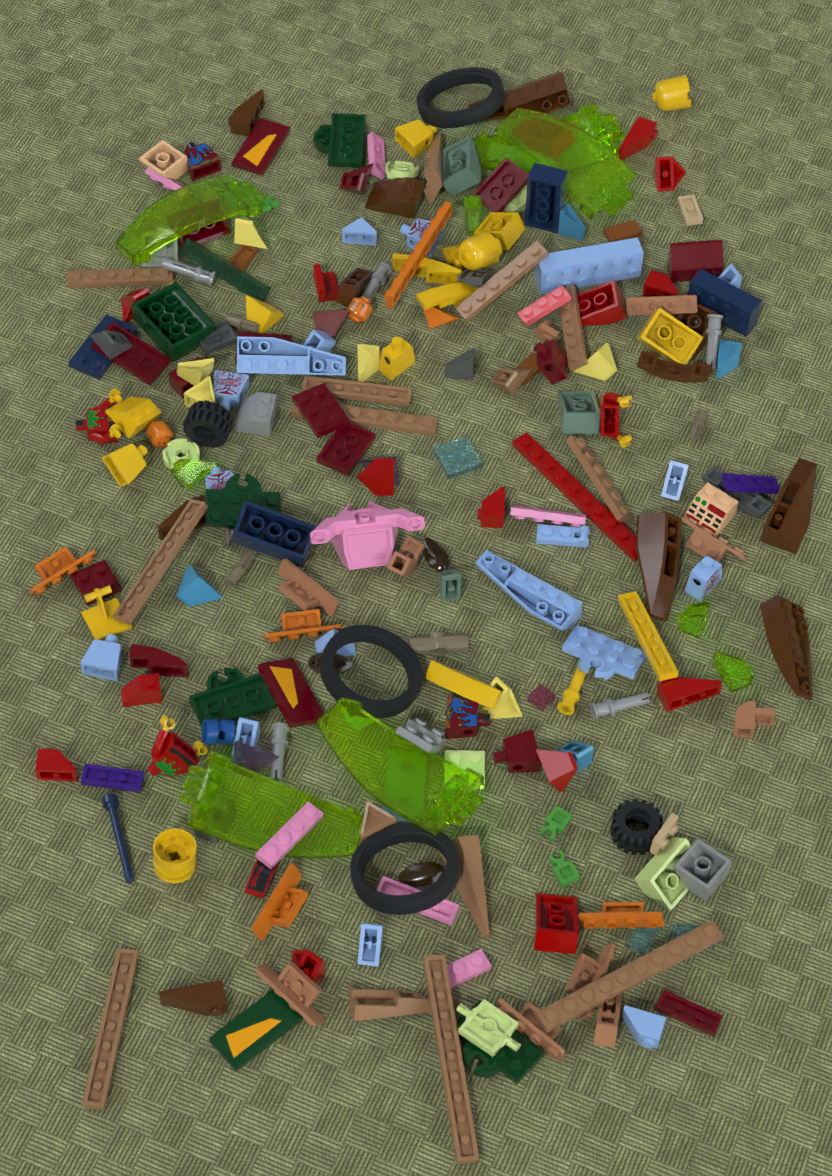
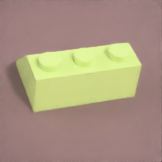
[634,837,691,911]

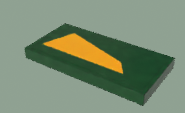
[208,989,302,1072]

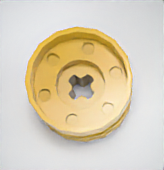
[153,828,197,884]

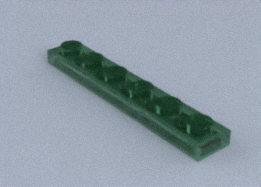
[180,238,271,302]

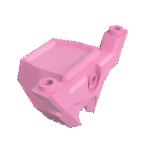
[310,501,425,570]

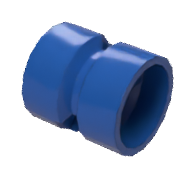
[202,719,235,746]

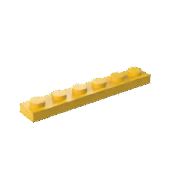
[618,591,678,681]

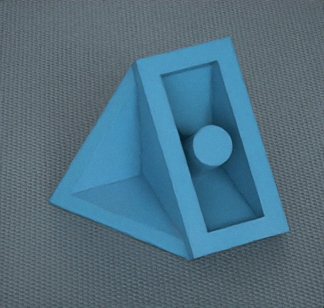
[558,204,585,240]
[716,339,742,379]
[177,565,223,607]
[558,740,594,774]

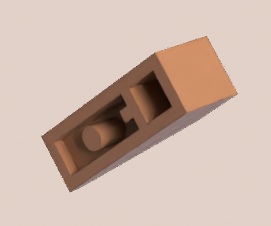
[593,993,622,1048]

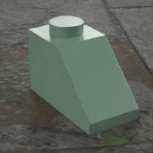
[437,569,461,601]

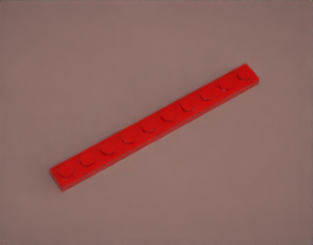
[512,432,638,563]

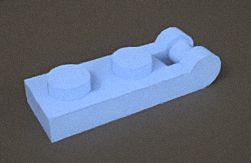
[536,524,590,547]

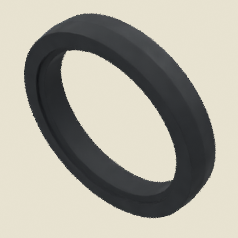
[417,67,505,128]
[320,625,423,718]
[350,823,460,915]

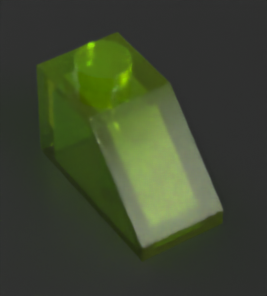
[463,195,483,236]
[169,459,216,489]
[677,602,711,639]
[712,652,754,693]

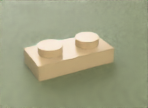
[677,194,703,226]
[650,813,679,856]

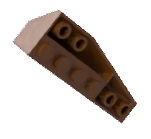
[468,71,572,121]
[761,458,817,554]
[636,512,681,622]
[760,595,812,701]

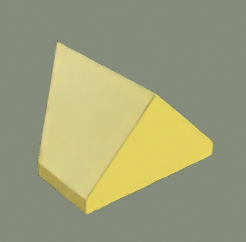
[234,218,267,249]
[574,343,617,381]
[358,344,379,382]
[177,358,214,386]
[184,376,215,408]
[478,676,523,719]

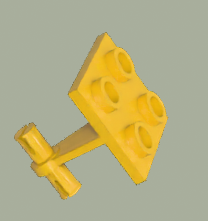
[81,585,132,640]

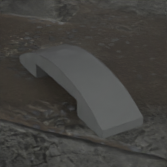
[702,466,773,517]

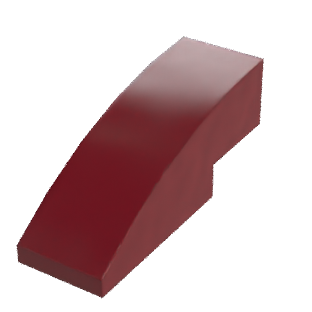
[129,644,189,677]

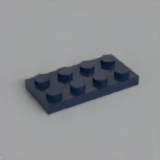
[68,314,137,380]

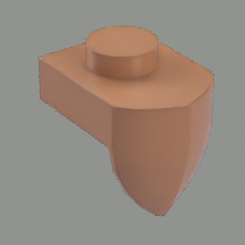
[534,320,559,344]

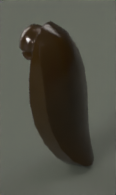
[423,538,449,572]
[308,652,352,674]
[398,861,444,887]

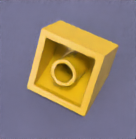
[474,212,525,251]
[105,396,162,439]

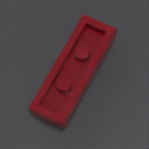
[655,989,723,1037]

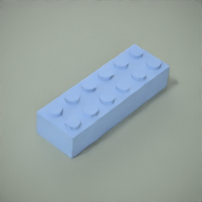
[534,237,644,294]

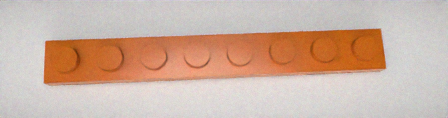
[384,201,452,309]

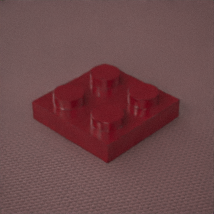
[70,559,122,606]

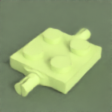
[456,999,521,1057]

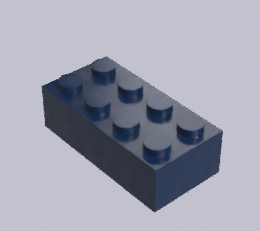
[524,162,568,234]
[688,269,762,337]
[230,500,317,567]

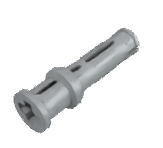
[162,257,216,287]
[362,262,393,304]
[706,314,723,370]
[589,692,650,720]
[269,722,290,783]

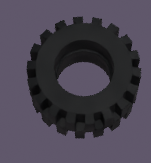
[183,400,234,448]
[610,799,663,856]

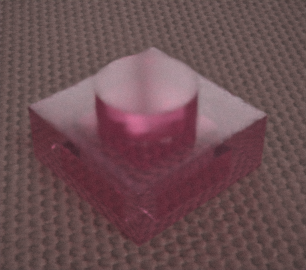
[527,684,555,712]

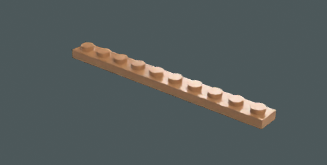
[535,920,724,1033]
[423,954,479,1165]

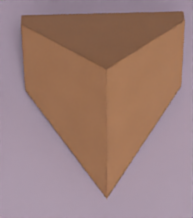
[490,368,533,397]
[360,801,397,844]

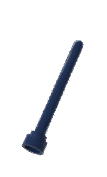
[101,793,134,883]

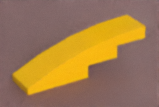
[392,253,462,284]
[416,282,480,310]
[425,660,501,709]

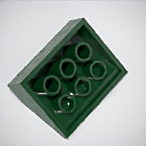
[132,282,217,362]

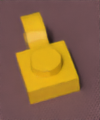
[442,245,463,271]

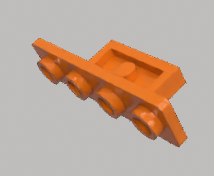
[29,546,96,596]
[264,609,342,643]
[251,864,309,941]
[579,902,664,929]

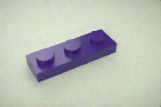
[721,473,780,494]
[81,764,145,793]

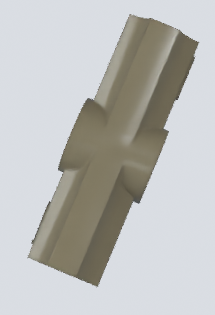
[409,631,469,657]

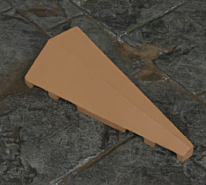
[423,134,442,204]
[438,835,490,939]
[348,983,460,1021]

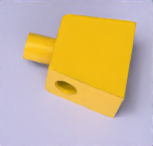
[395,120,437,158]
[379,337,415,380]
[101,443,148,487]

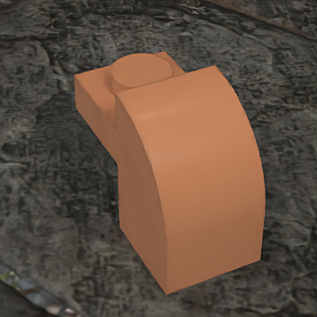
[386,536,426,578]
[733,701,775,738]

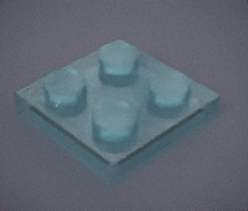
[433,436,482,479]

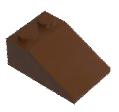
[365,177,424,219]
[677,303,723,361]

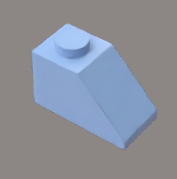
[303,329,337,353]
[622,1005,666,1049]

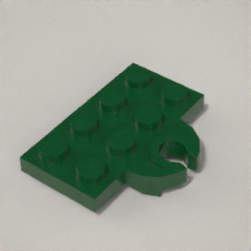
[313,113,366,168]
[205,473,281,528]
[189,667,277,731]
[456,1000,545,1085]

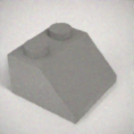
[234,392,277,436]
[674,839,732,901]

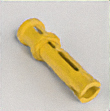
[557,666,587,715]

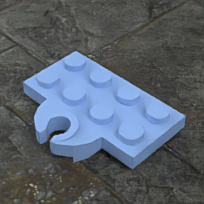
[562,625,647,681]

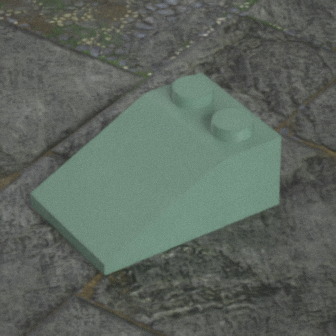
[442,135,481,196]
[557,391,600,435]

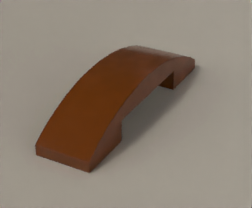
[637,351,712,383]

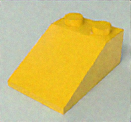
[636,308,704,365]

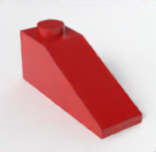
[617,117,658,162]
[656,677,722,712]

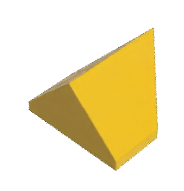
[245,294,284,333]

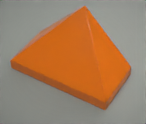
[423,306,460,329]

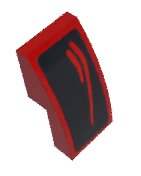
[244,859,279,899]

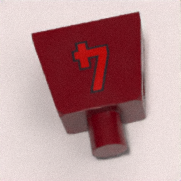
[534,341,568,385]

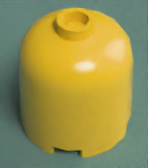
[652,75,691,111]
[458,231,502,271]

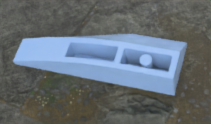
[237,336,346,375]
[475,550,582,631]

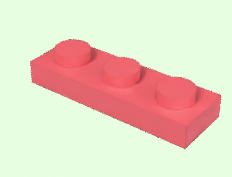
[517,285,572,327]

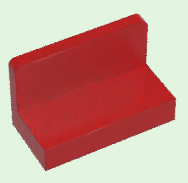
[313,264,338,302]

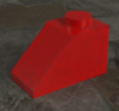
[643,270,679,297]
[477,487,505,528]
[121,673,162,707]
[35,748,78,782]

